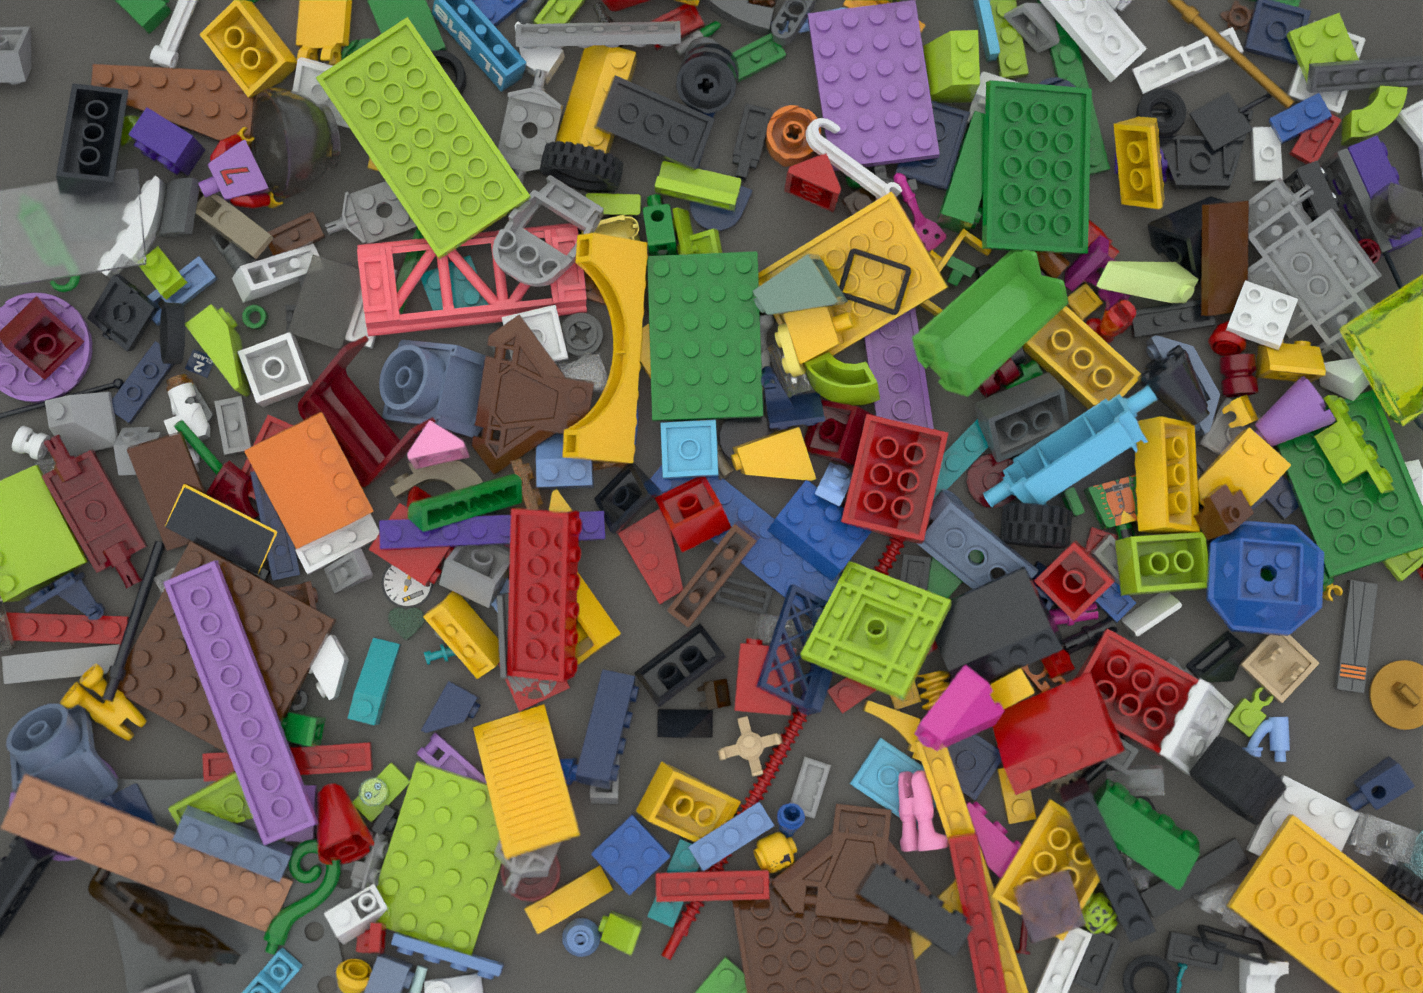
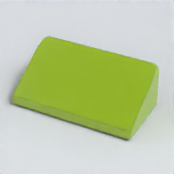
[586,193,641,215]

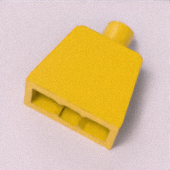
[783,306,854,364]

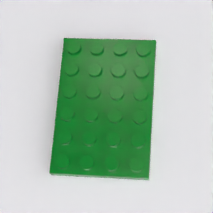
[982,80,1092,255]
[647,251,763,421]
[1275,389,1423,579]

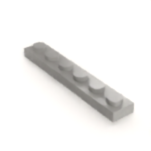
[515,21,681,49]

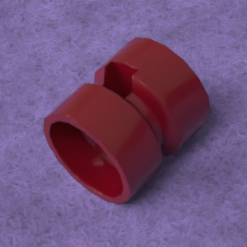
[1219,354,1259,397]
[977,357,1020,398]

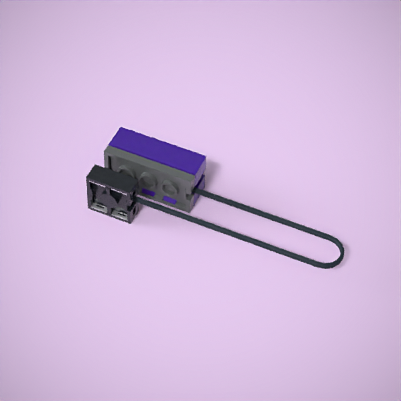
[1283,136,1423,430]

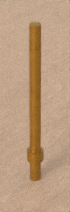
[1167,0,1295,109]

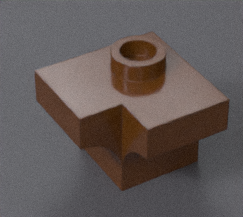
[1194,484,1254,540]

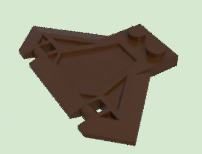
[472,314,594,475]
[771,804,932,926]

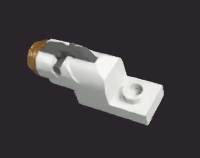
[164,374,213,472]

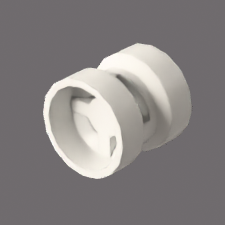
[12,426,51,461]

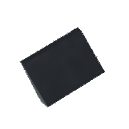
[594,462,661,534]

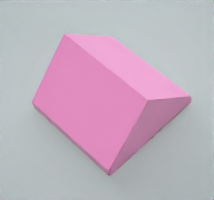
[407,421,470,469]

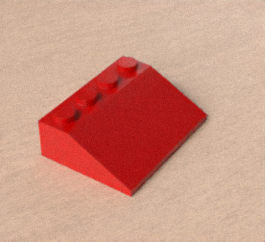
[841,414,948,544]
[1074,629,1199,757]
[992,672,1125,796]

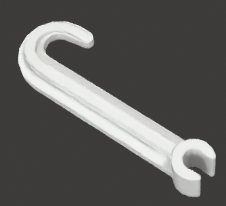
[150,0,198,68]
[806,118,902,200]

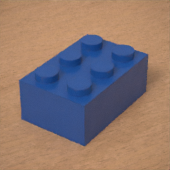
[767,480,872,581]

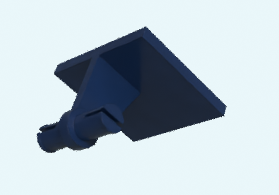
[761,366,825,429]
[24,571,105,620]

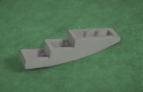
[2,645,120,684]

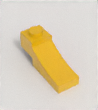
[862,700,921,761]

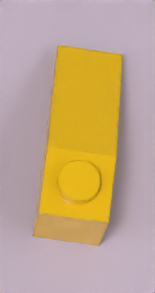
[525,865,614,934]

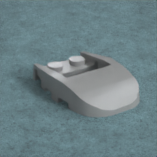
[492,175,604,287]

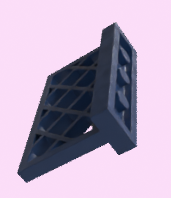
[756,584,833,715]

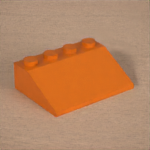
[244,412,374,549]

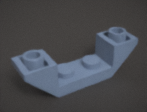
[1146,335,1220,437]

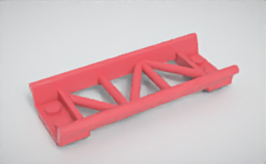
[357,223,587,337]

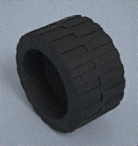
[1189,736,1287,825]

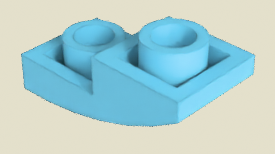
[242,947,303,993]

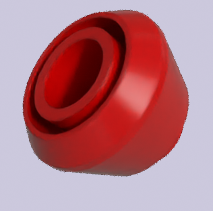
[1208,321,1246,356]

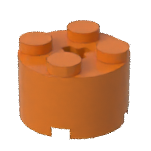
[765,105,821,167]

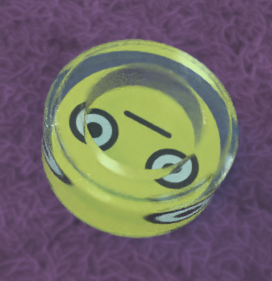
[359,778,388,806]

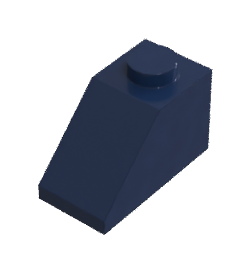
[421,681,481,733]

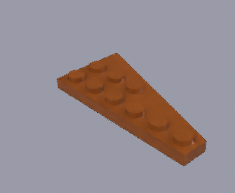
[91,64,256,153]

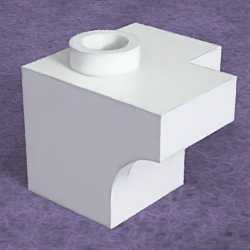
[1239,953,1289,993]

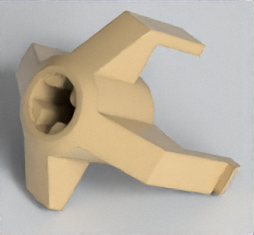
[718,716,782,776]

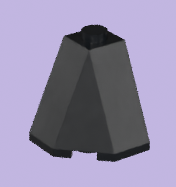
[1147,196,1228,282]

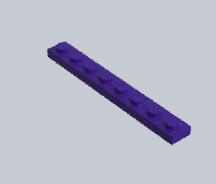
[379,511,605,550]

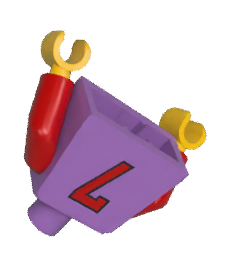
[198,127,283,209]

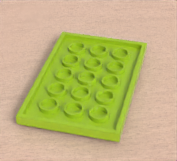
[375,761,502,956]

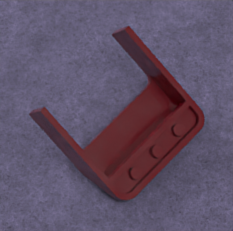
[298,336,436,487]

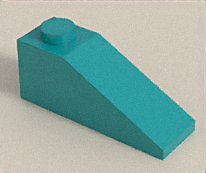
[347,637,401,725]

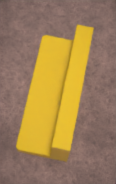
[423,591,500,679]

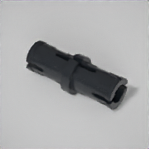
[1062,616,1118,655]

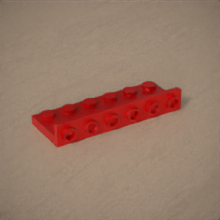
[507,508,582,682]

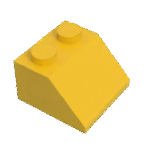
[1255,340,1326,383]

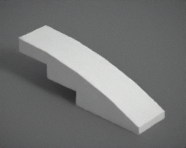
[1132,27,1244,95]

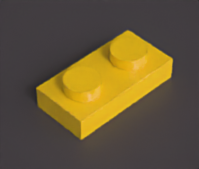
[997,767,1036,824]

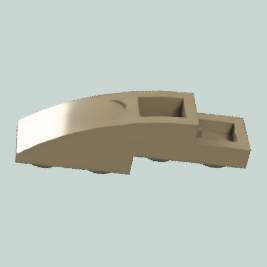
[195,188,274,259]

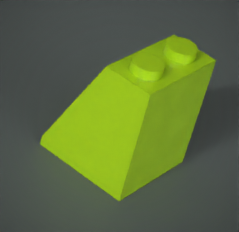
[923,30,980,103]

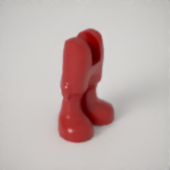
[1086,300,1136,344]

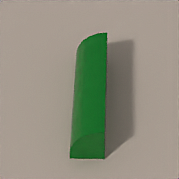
[408,474,522,532]

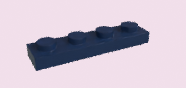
[250,471,300,580]

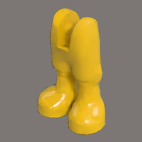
[60,663,147,741]

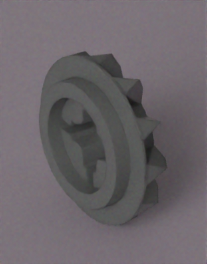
[561,313,603,357]

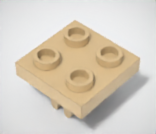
[1240,634,1319,703]

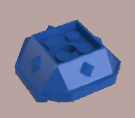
[1206,521,1324,636]

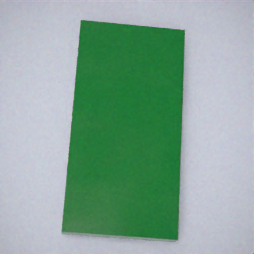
[367,0,447,51]

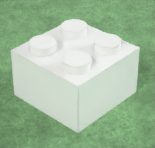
[238,332,313,407]

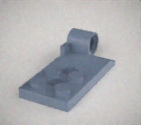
[917,489,1038,589]

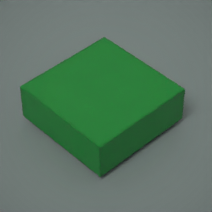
[1060,487,1085,518]

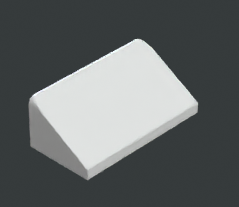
[1121,592,1182,637]

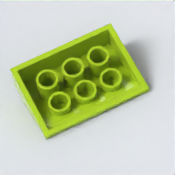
[0,465,88,603]

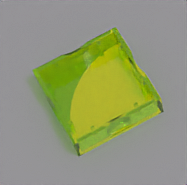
[1338,274,1423,426]

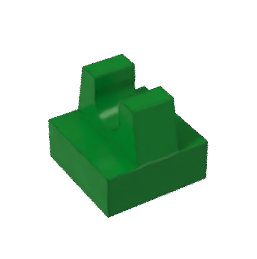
[946,256,976,286]

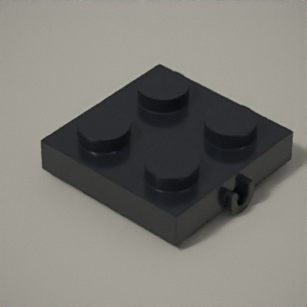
[87,274,160,351]

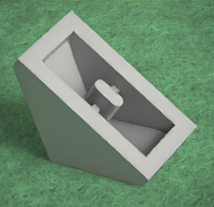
[1004,3,1060,53]

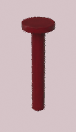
[1015,916,1031,955]

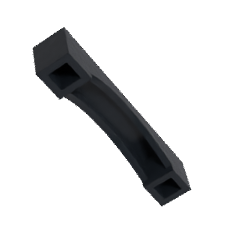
[1058,777,1156,942]

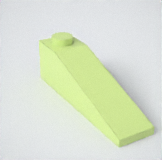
[1097,261,1199,303]

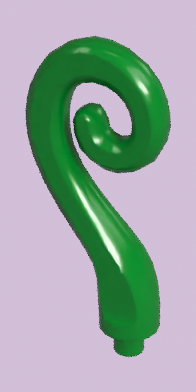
[263,839,341,955]

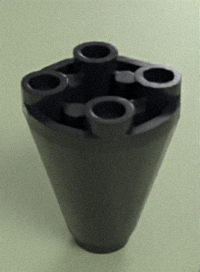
[1137,345,1210,426]

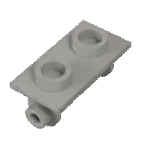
[350,832,389,889]

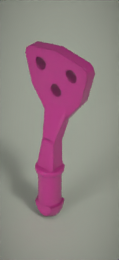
[894,173,946,251]

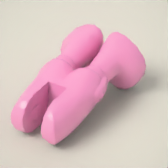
[898,770,949,852]

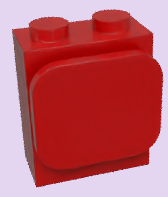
[369,503,455,587]
[734,639,796,716]

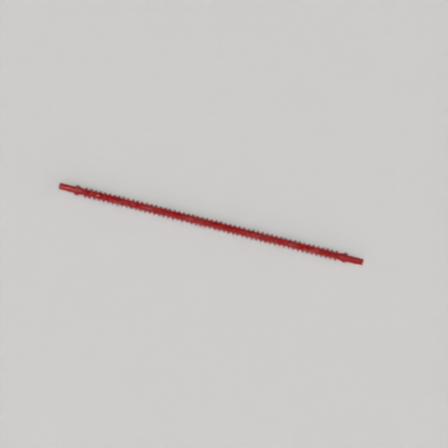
[661,538,905,960]

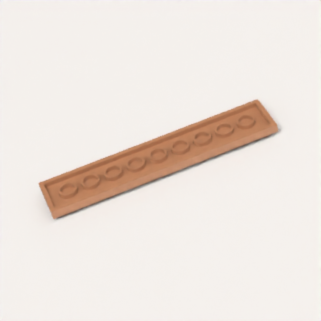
[1,774,293,932]

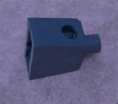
[1345,756,1415,813]

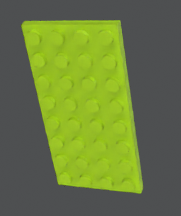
[315,17,531,260]

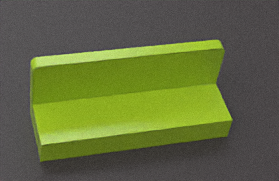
[655,161,741,211]

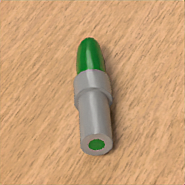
[674,21,721,56]

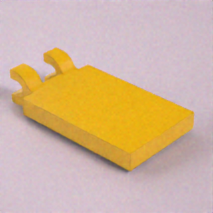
[296,0,352,66]

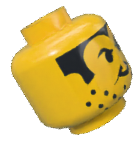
[753,832,797,873]

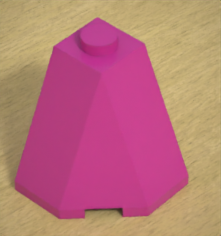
[914,665,1004,751]

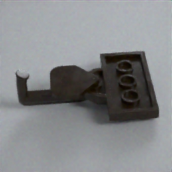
[88,867,241,966]

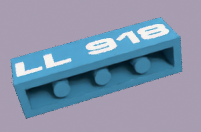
[432,0,527,92]

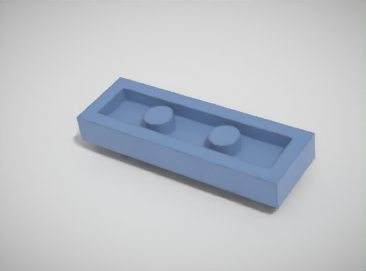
[688,802,774,871]

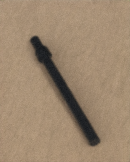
[102,541,165,702]

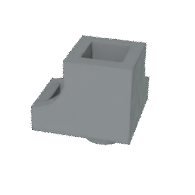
[113,427,162,475]

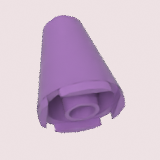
[1254,375,1336,447]

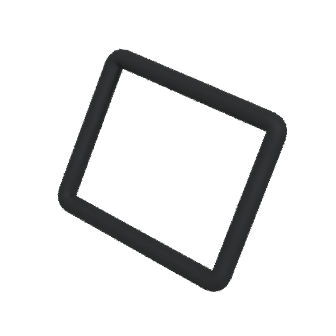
[839,248,911,315]
[1197,925,1270,965]

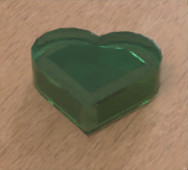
[388,607,425,641]

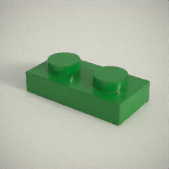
[732,33,786,82]

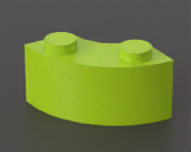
[1341,86,1407,145]
[804,352,880,405]

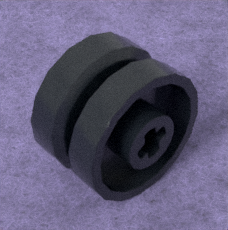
[676,43,740,113]

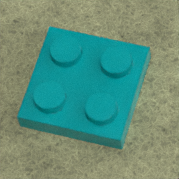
[421,255,489,311]

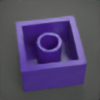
[128,107,206,176]

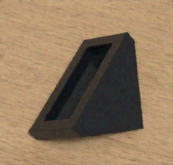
[1186,630,1246,683]
[657,709,713,738]

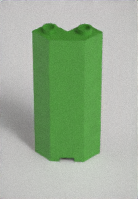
[912,250,1069,396]

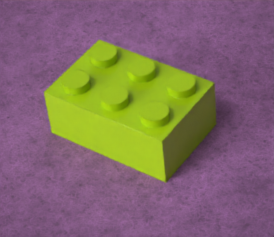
[1115,532,1208,596]

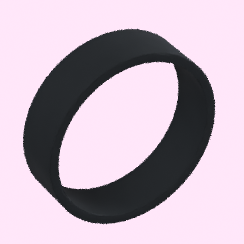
[160,303,185,364]

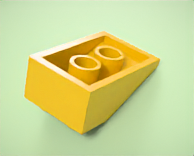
[1197,427,1291,507]
[636,761,741,842]

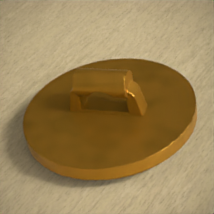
[1369,660,1423,730]

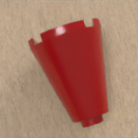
[317,783,375,865]

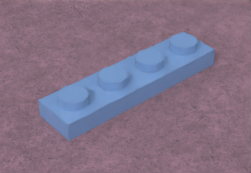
[391,932,504,979]

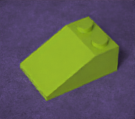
[185,304,251,397]

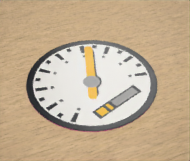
[381,564,434,609]

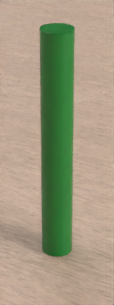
[174,420,223,475]

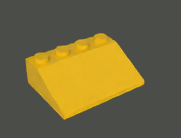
[991,799,1100,941]

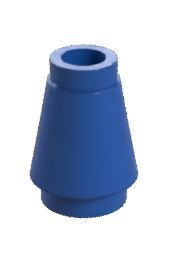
[777,803,805,837]

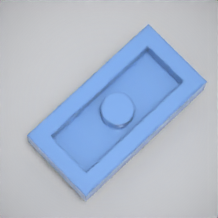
[815,462,853,506]

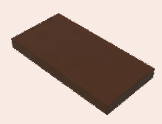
[1201,200,1249,316]
[127,431,206,551]

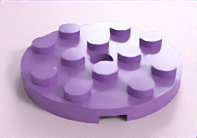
[0,293,92,403]

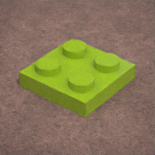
[1287,13,1359,83]

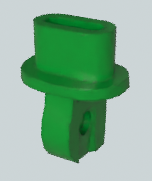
[1004,360,1043,390]

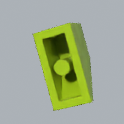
[598,910,642,955]

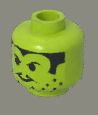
[1077,892,1118,934]

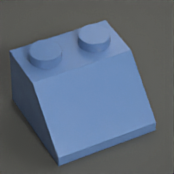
[536,434,594,490]

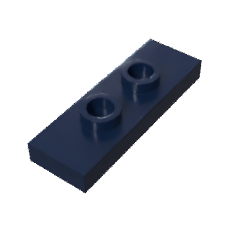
[112,341,175,424]

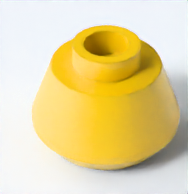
[336,959,372,993]

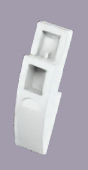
[98,176,166,279]

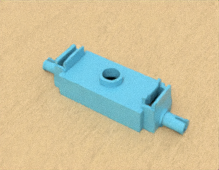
[983,385,1158,507]

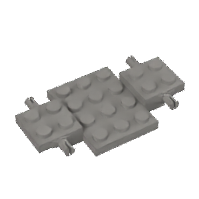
[1248,178,1394,360]

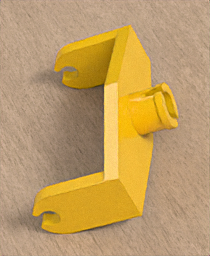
[920,228,992,316]

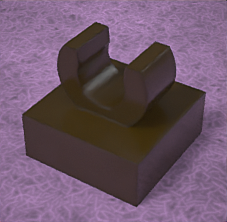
[697,678,731,710]

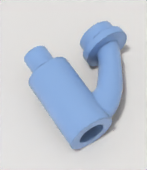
[1243,717,1290,762]

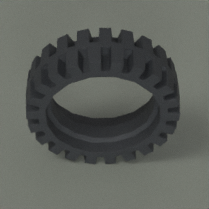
[540,141,624,194]

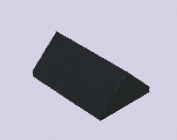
[634,624,726,707]

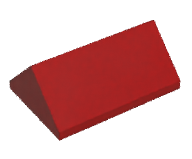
[784,153,841,213]

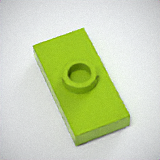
[353,762,410,823]

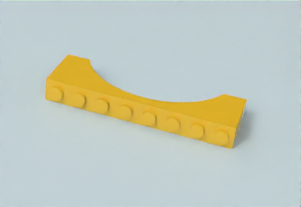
[562,233,648,463]

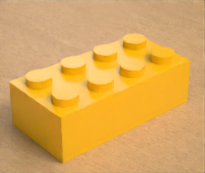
[1022,306,1141,410]

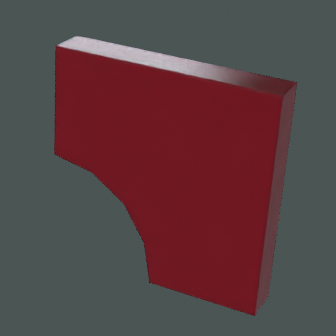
[206,460,259,520]

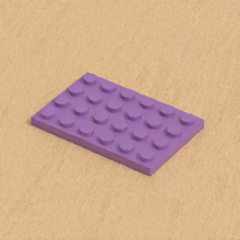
[807,0,940,171]

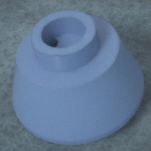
[562,918,600,957]

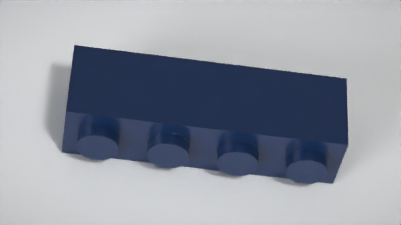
[576,669,639,790]

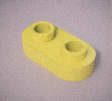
[775,323,805,377]

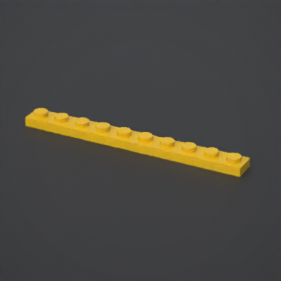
[915,739,1029,993]

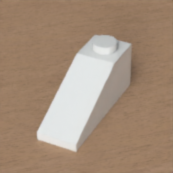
[232,244,325,303]

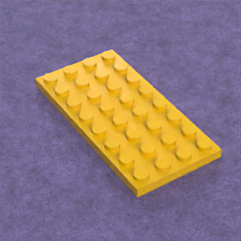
[1226,814,1423,993]

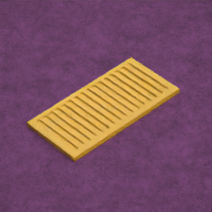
[473,704,580,859]

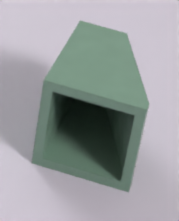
[753,254,848,315]

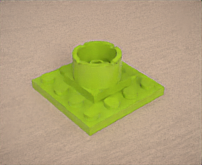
[801,561,951,700]

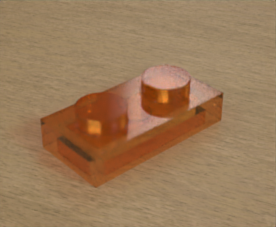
[510,458,543,510]

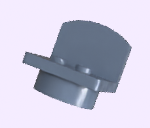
[379,340,486,438]
[6,704,118,803]

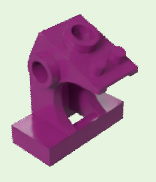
[1064,235,1131,310]

